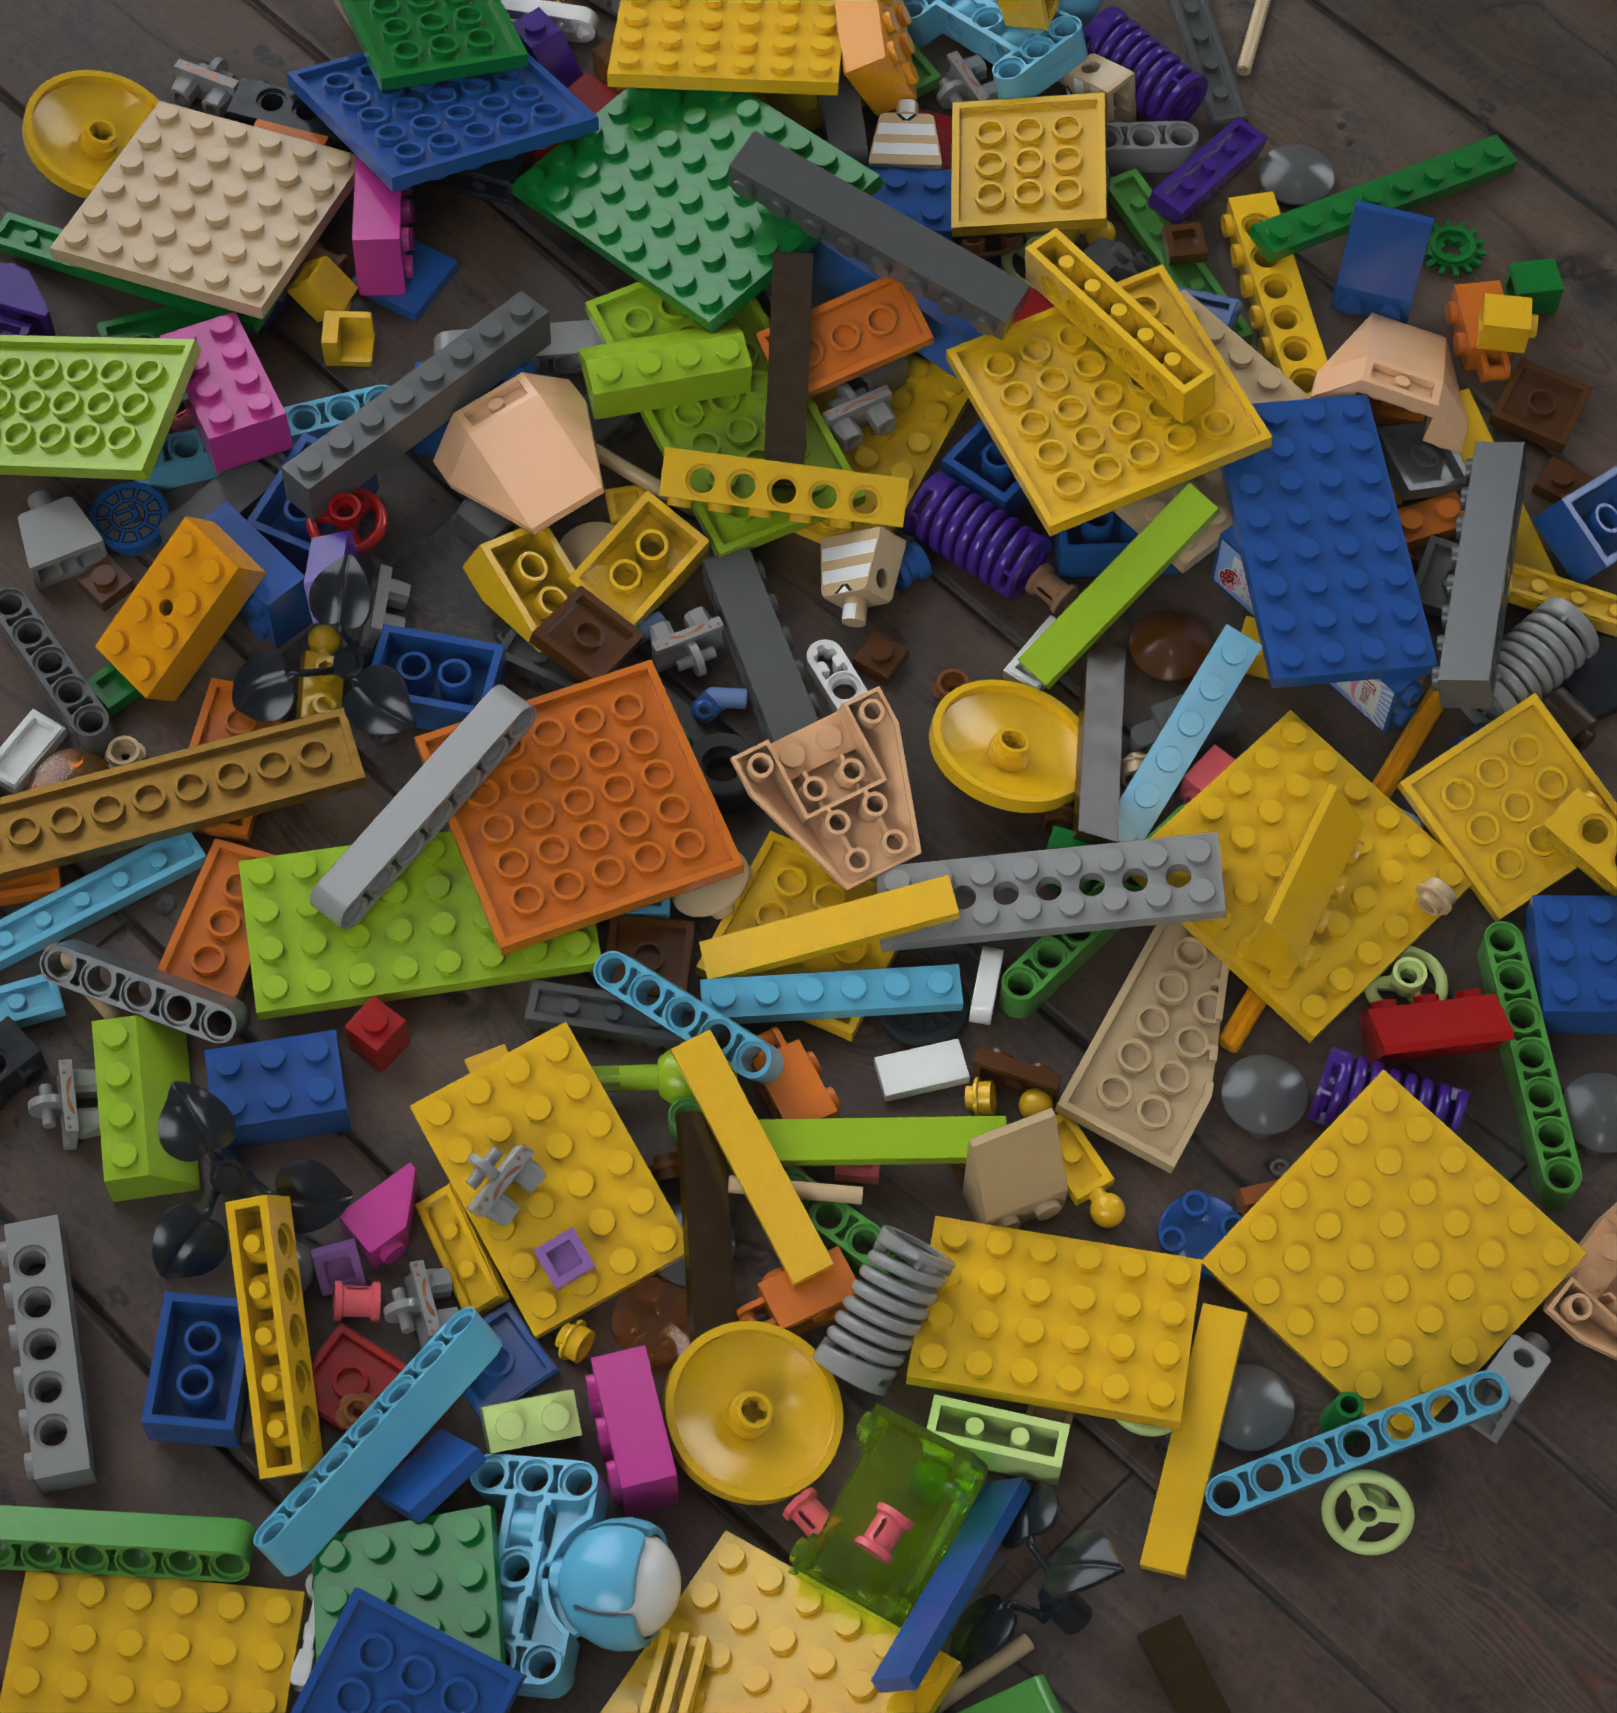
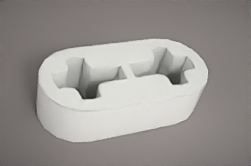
[969,946,1004,1025]

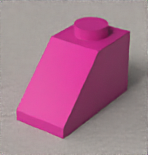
[339,1162,419,1270]

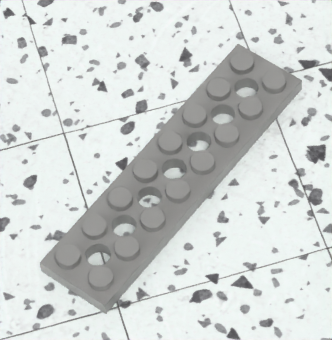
[876,832,1227,952]

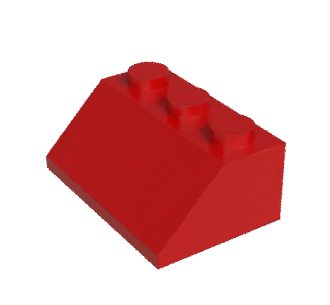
[1359,989,1515,1066]

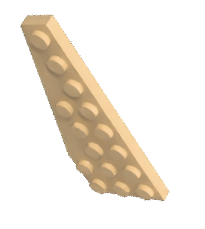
[1054,922,1229,1174]

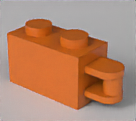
[1445,280,1514,383]
[752,1026,841,1119]
[736,1246,862,1337]

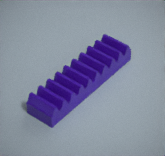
[1147,116,1268,225]

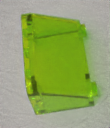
[789,1403,988,1628]

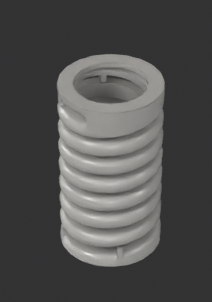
[1461,597,1600,725]
[813,1225,956,1396]

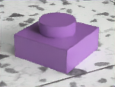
[533,1227,596,1292]
[311,1238,366,1297]

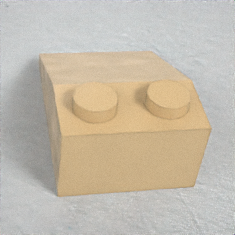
[962,1108,1068,1229]

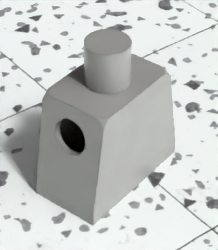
[18,490,107,590]
[1469,1332,1551,1444]

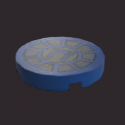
[88,482,169,557]

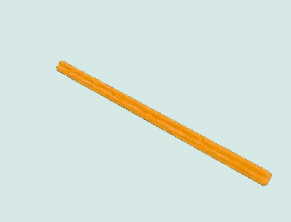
[1218,685,1444,1053]

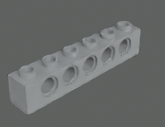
[0,1214,98,1494]

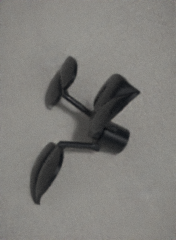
[232,554,416,735]
[152,1081,353,1279]
[950,1482,1125,1675]

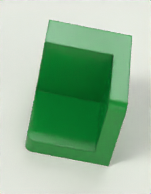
[1503,258,1564,315]

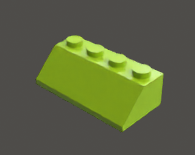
[578,321,752,420]
[92,1015,201,1202]

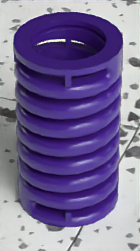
[1083,6,1208,122]
[902,471,1051,601]
[1307,1045,1470,1135]

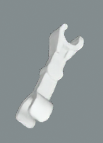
[290,1573,316,1692]

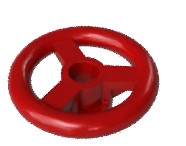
[306,487,388,555]

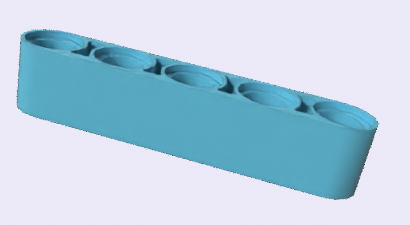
[594,951,784,1084]

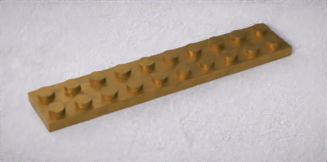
[0,708,367,883]

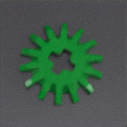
[1424,220,1486,277]

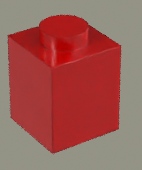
[344,996,411,1073]

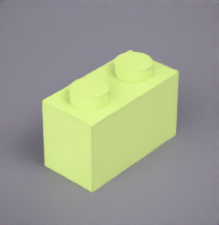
[479,1389,582,1454]

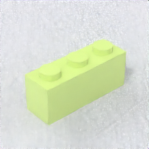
[922,1394,1070,1486]

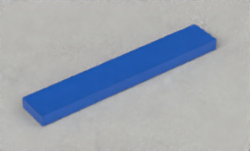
[871,1477,1031,1693]

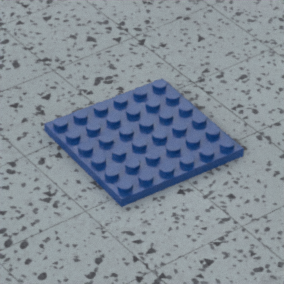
[287,52,599,191]

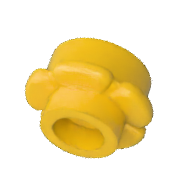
[965,1076,997,1116]
[555,1319,595,1363]

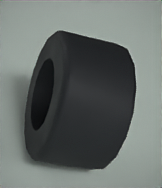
[692,732,753,815]

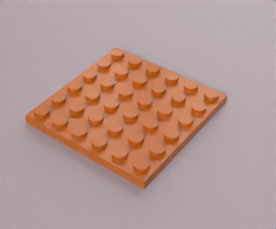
[414,659,744,956]

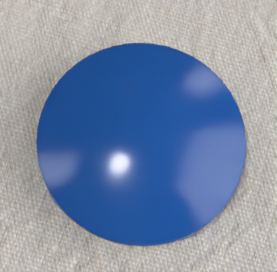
[1157,1191,1243,1280]

